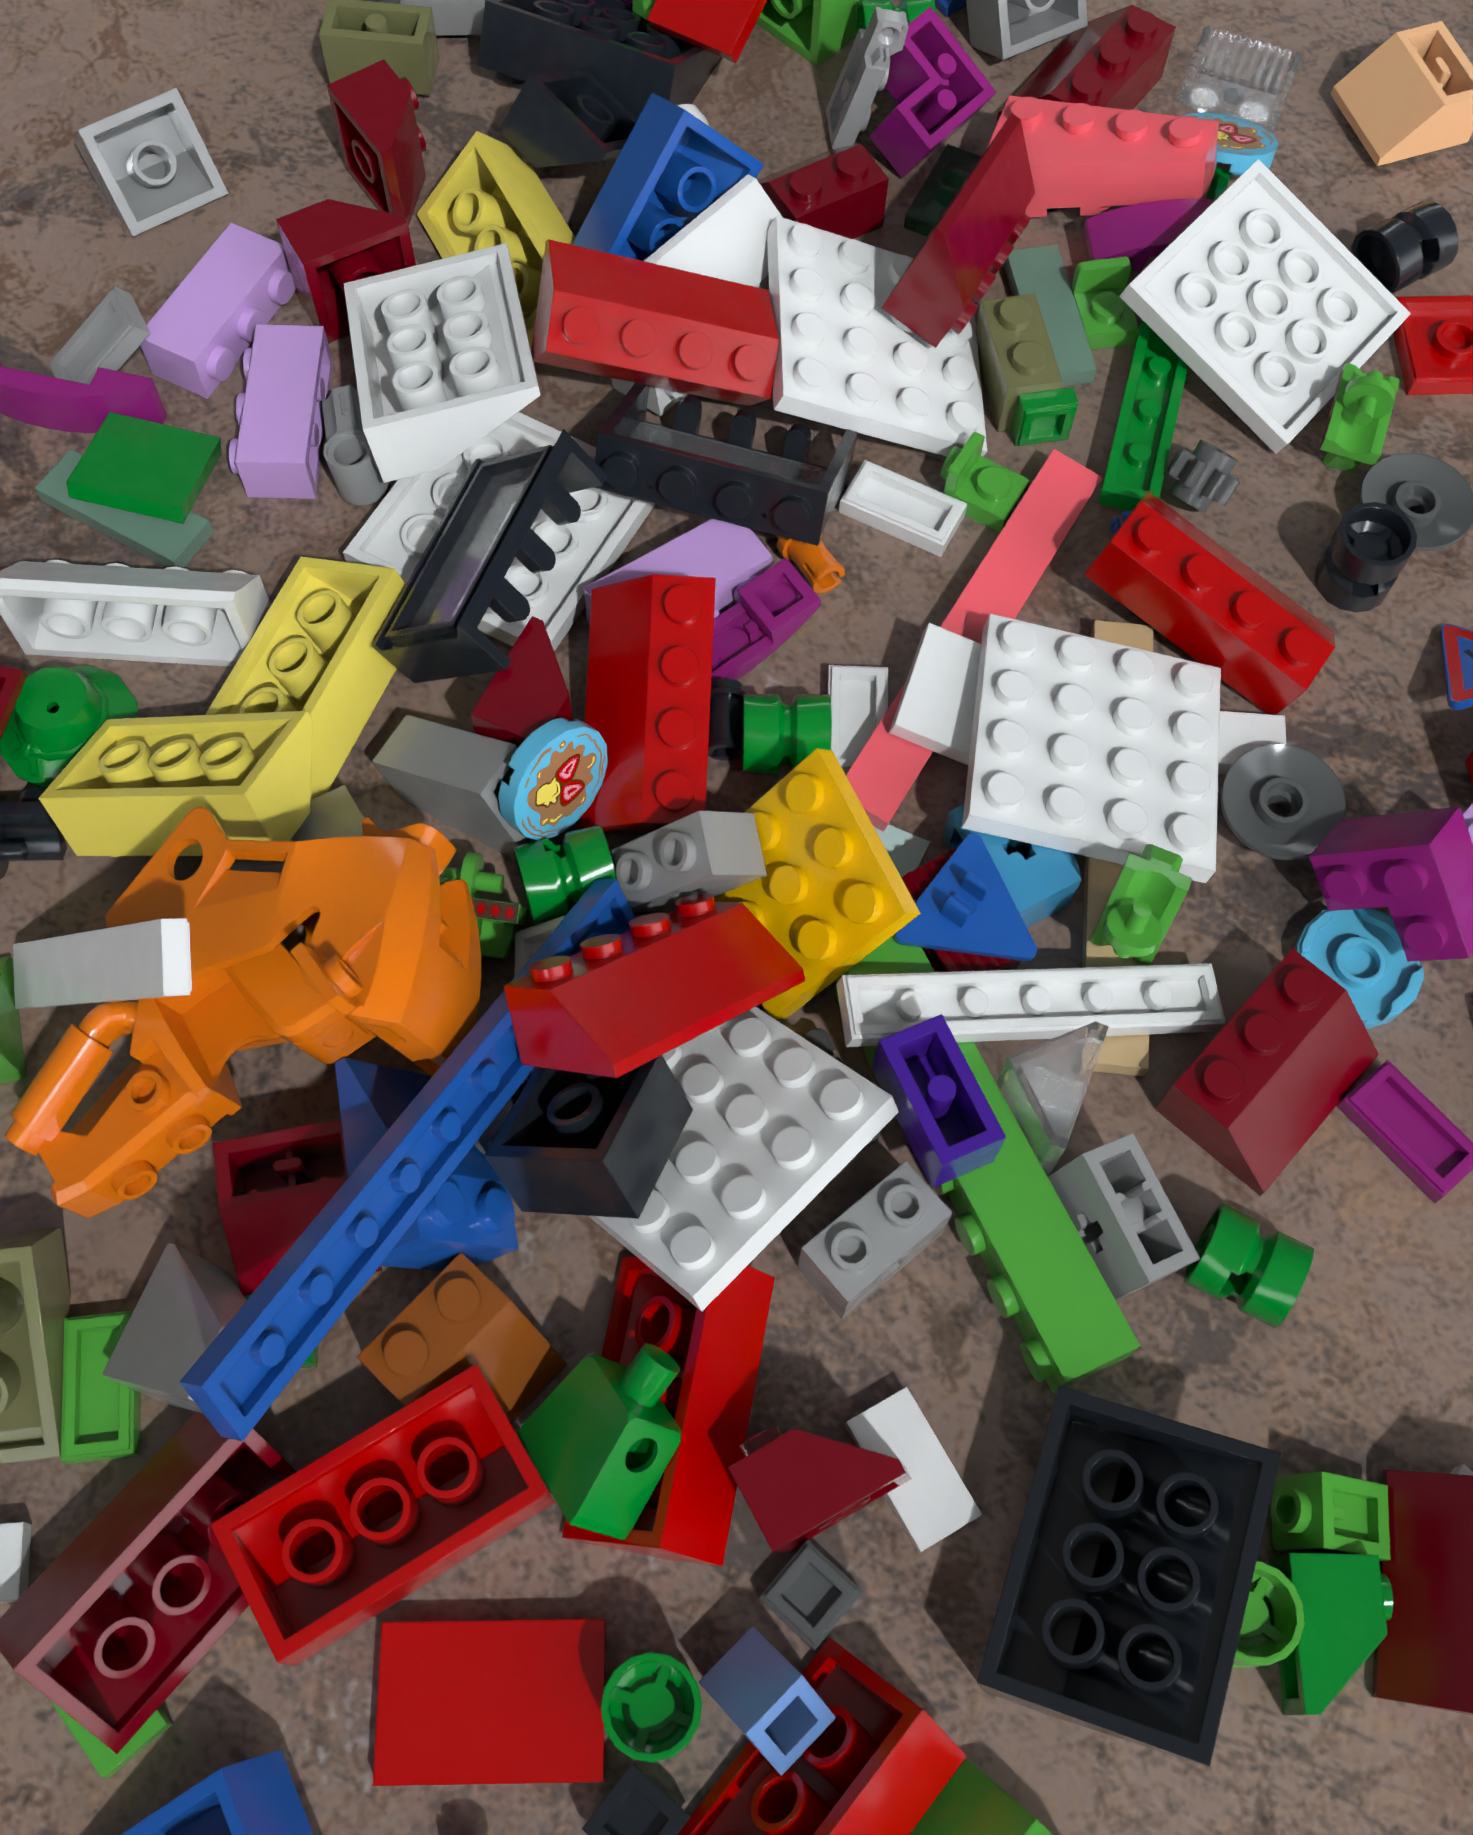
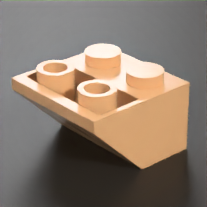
[1331,21,1473,166]

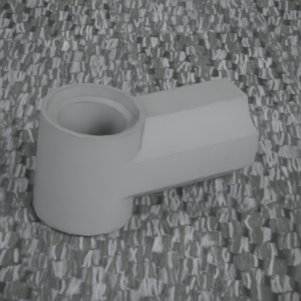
[322,385,389,506]

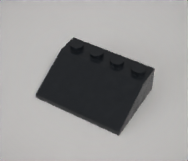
[478,0,722,119]
[977,1386,1281,1767]

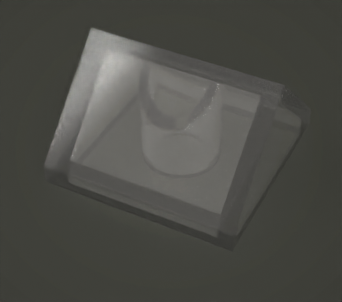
[996,1021,1109,1177]

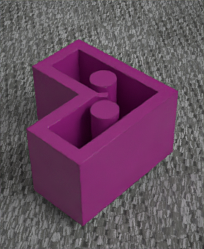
[869,6,997,178]
[1309,806,1473,962]

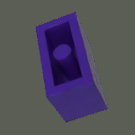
[871,1014,1006,1188]

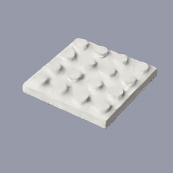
[1119,159,1411,454]
[767,216,987,457]
[343,412,655,651]
[962,614,1221,883]
[589,1007,899,1311]

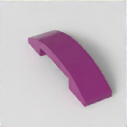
[1083,199,1216,270]
[0,363,167,433]
[711,558,821,681]

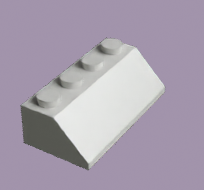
[611,174,783,416]
[0,560,271,667]

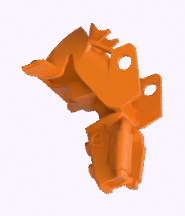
[4,807,481,1219]

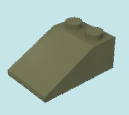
[0,1227,70,1464]

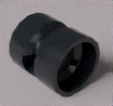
[1351,200,1459,294]
[1315,502,1417,613]

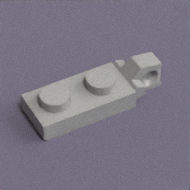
[826,6,908,149]

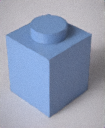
[699,1626,836,1776]

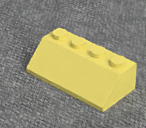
[417,131,575,350]
[205,556,406,800]
[39,711,313,857]

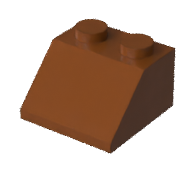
[357,1253,567,1424]

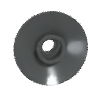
[1359,453,1473,551]
[1220,744,1346,860]

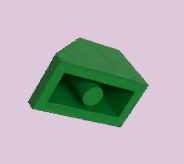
[1269,1553,1393,1716]

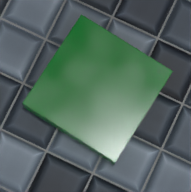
[66,412,222,524]

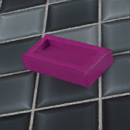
[1336,1059,1473,1204]

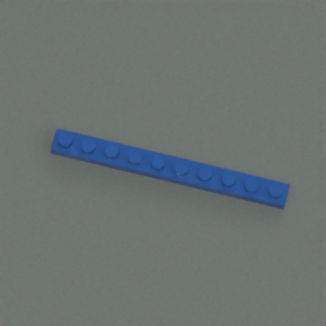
[179,879,635,1441]

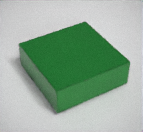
[1010,387,1079,446]

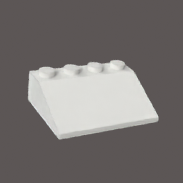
[344,243,541,483]

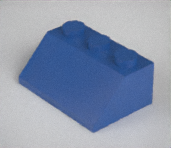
[572,93,764,261]

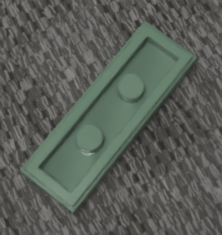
[1003,244,1097,386]
[35,448,214,568]

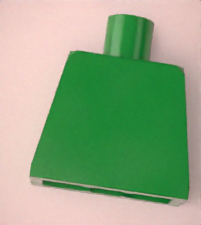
[517,1343,681,1540]

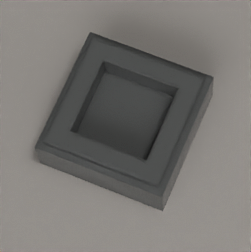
[759,1540,863,1651]

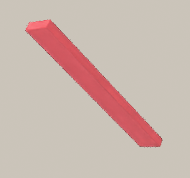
[846,449,1102,832]

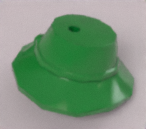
[0,665,139,788]

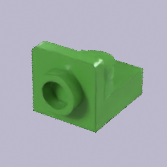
[1071,257,1139,350]
[940,431,1031,533]
[1271,1471,1391,1561]

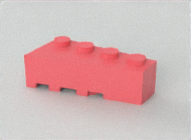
[986,95,1219,218]

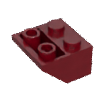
[213,1119,383,1297]

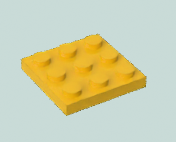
[714,748,921,1020]

